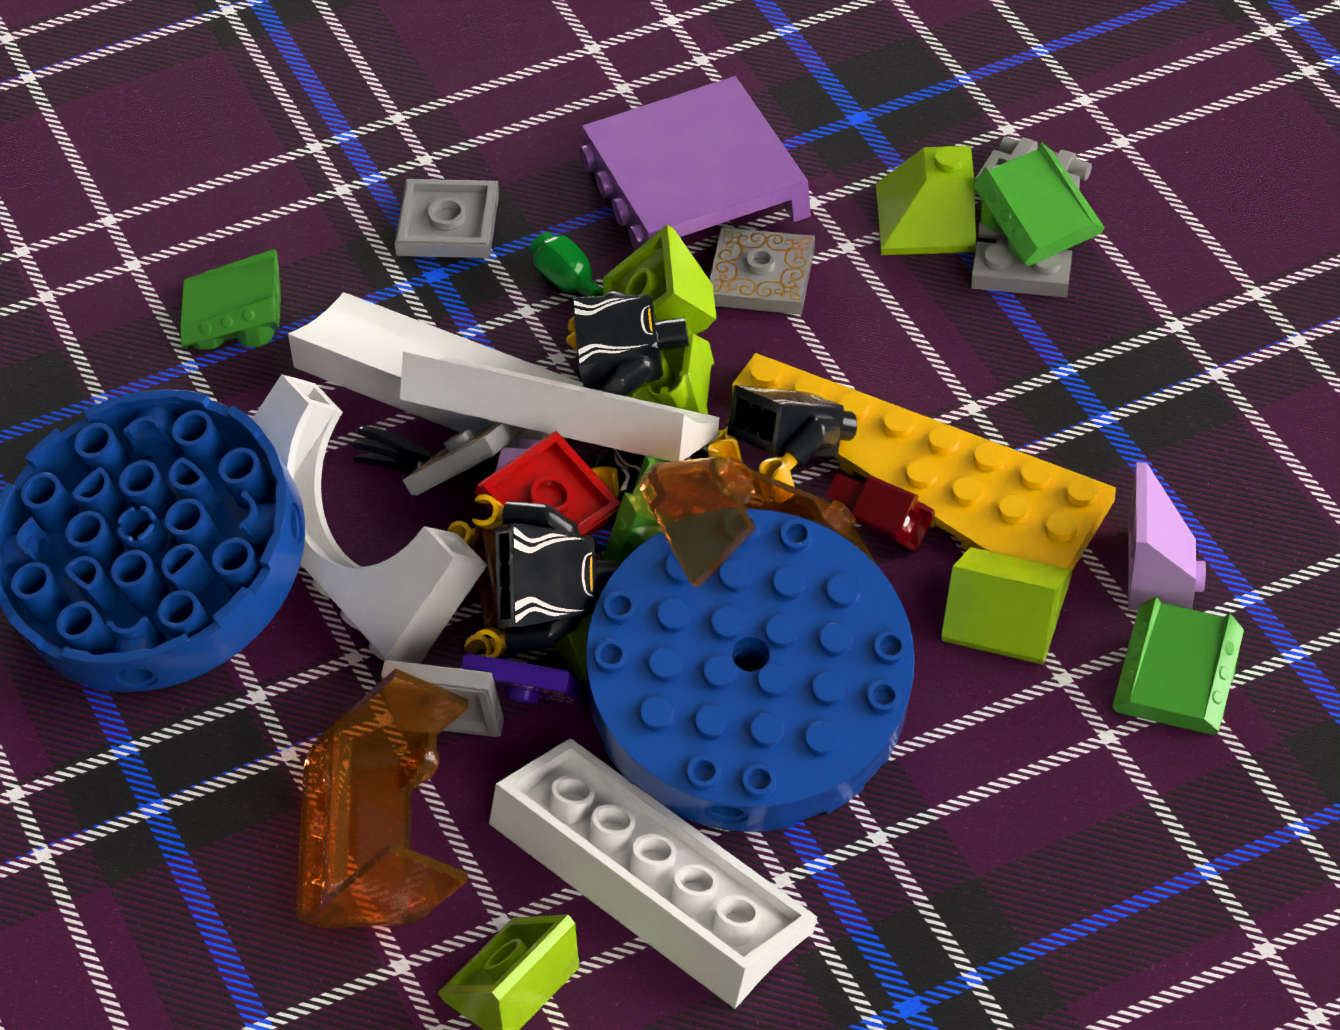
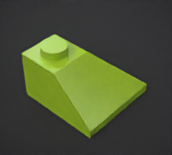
[876,146,976,255]
[603,225,716,335]

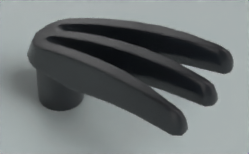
[353,426,433,474]

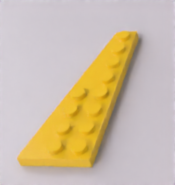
[732,353,1116,571]

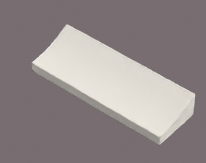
[288,292,583,448]
[400,351,720,463]
[489,738,817,1009]

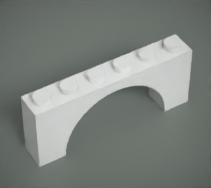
[252,374,487,664]

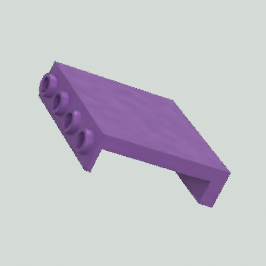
[579,76,811,251]

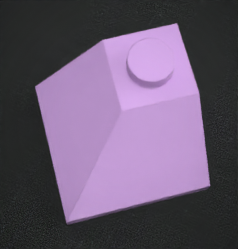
[1128,462,1206,610]

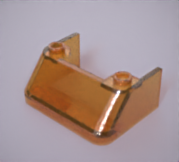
[638,457,877,588]
[297,668,468,929]

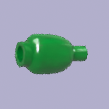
[530,232,603,297]

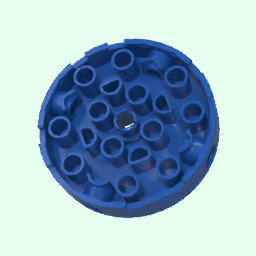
[0,389,305,692]
[586,509,915,832]

